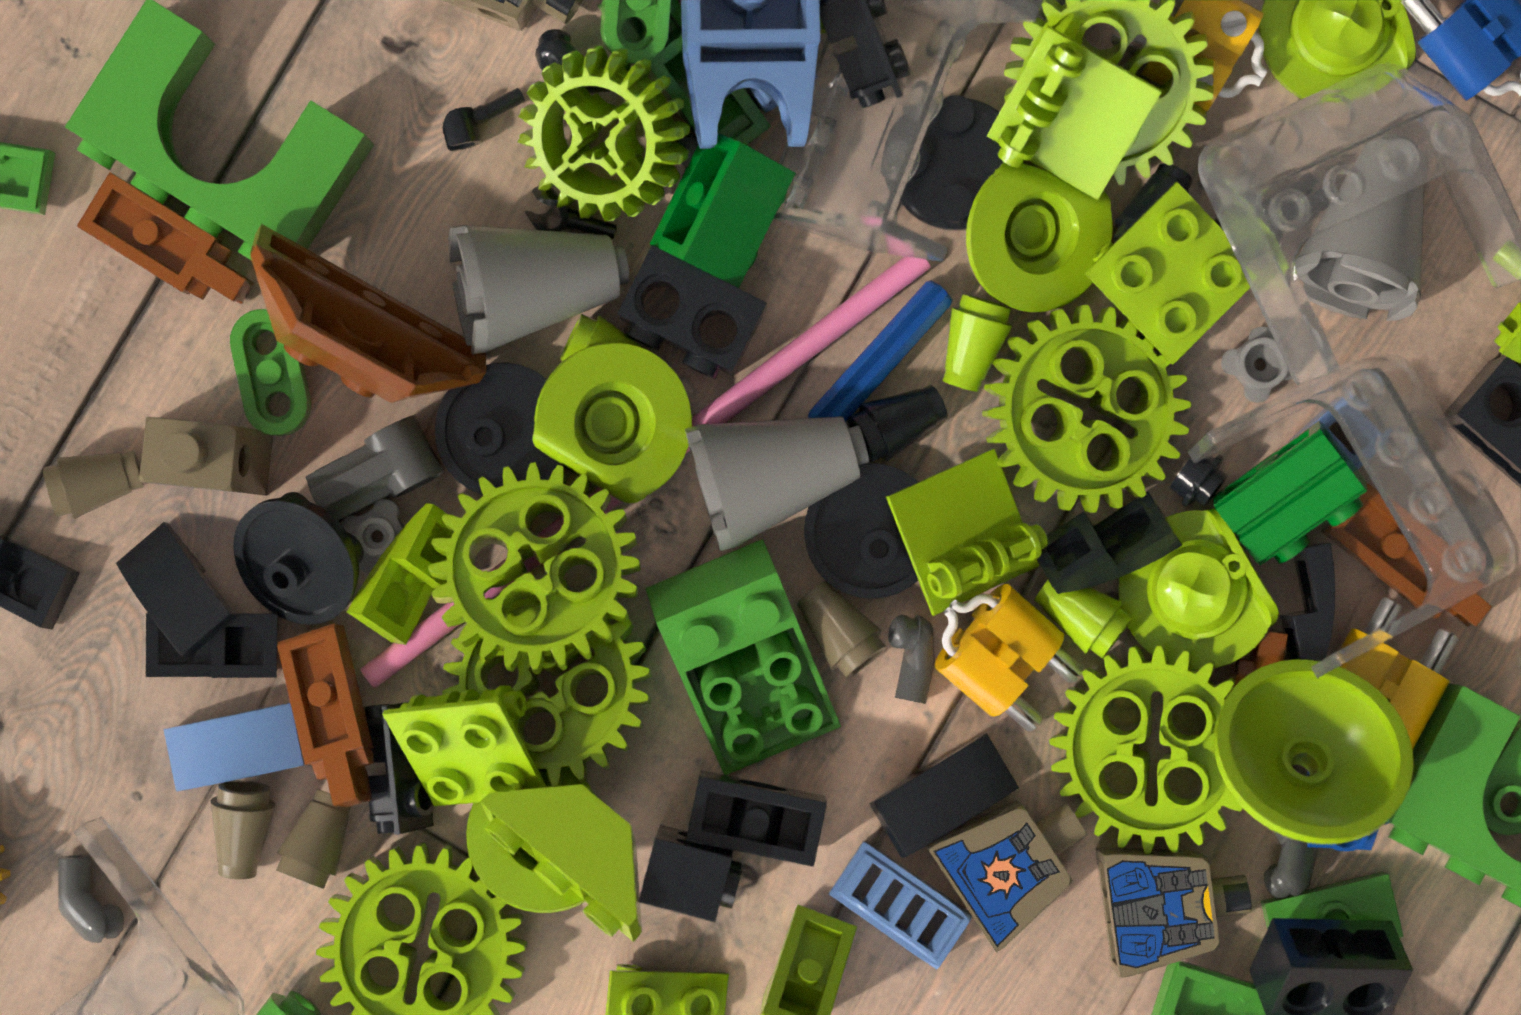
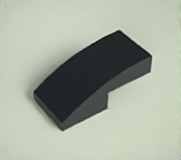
[1037,491,1182,594]
[116,522,237,658]
[0,534,80,630]
[1280,543,1336,662]
[145,613,277,678]
[869,733,1019,858]

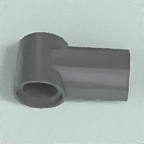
[305,415,444,522]

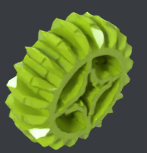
[517,45,691,222]

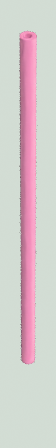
[360,248,931,688]

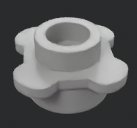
[1221,327,1298,403]
[341,499,404,573]

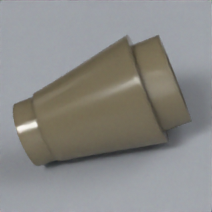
[43,451,144,519]
[797,581,886,678]
[210,780,275,879]
[276,789,352,889]

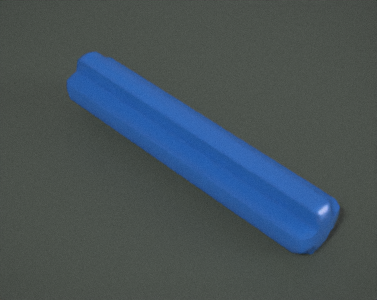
[808,280,953,422]

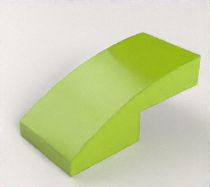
[347,503,453,645]

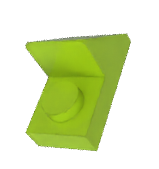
[760,904,857,1015]

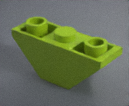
[480,784,642,942]

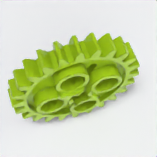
[1004,0,1214,185]
[982,305,1191,513]
[428,463,641,674]
[442,579,652,787]
[1049,644,1243,854]
[316,842,527,1015]

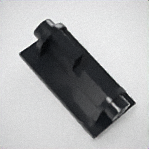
[819,0,911,108]
[364,701,434,835]

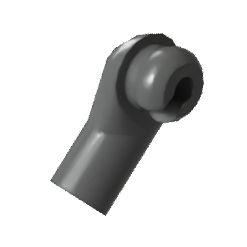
[1264,831,1317,899]

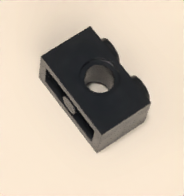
[686,770,827,867]

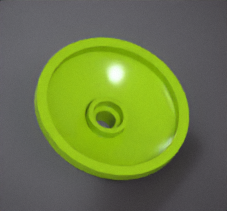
[1214,660,1414,844]

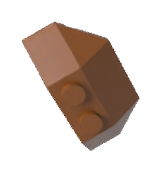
[250,224,486,403]

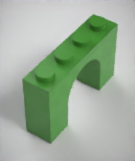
[65,0,374,261]
[1388,683,1521,908]

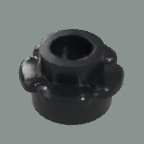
[1170,448,1228,507]

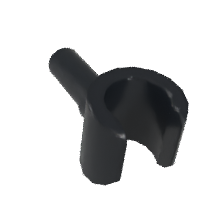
[442,88,525,151]
[525,186,617,240]

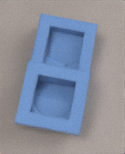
[163,703,305,792]

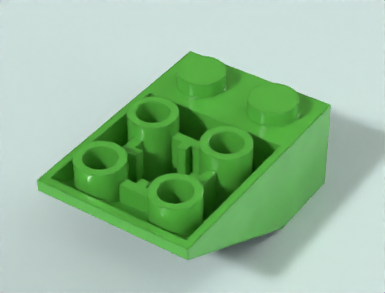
[645,539,841,775]

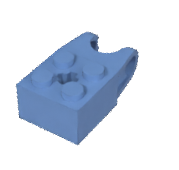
[681,0,820,149]

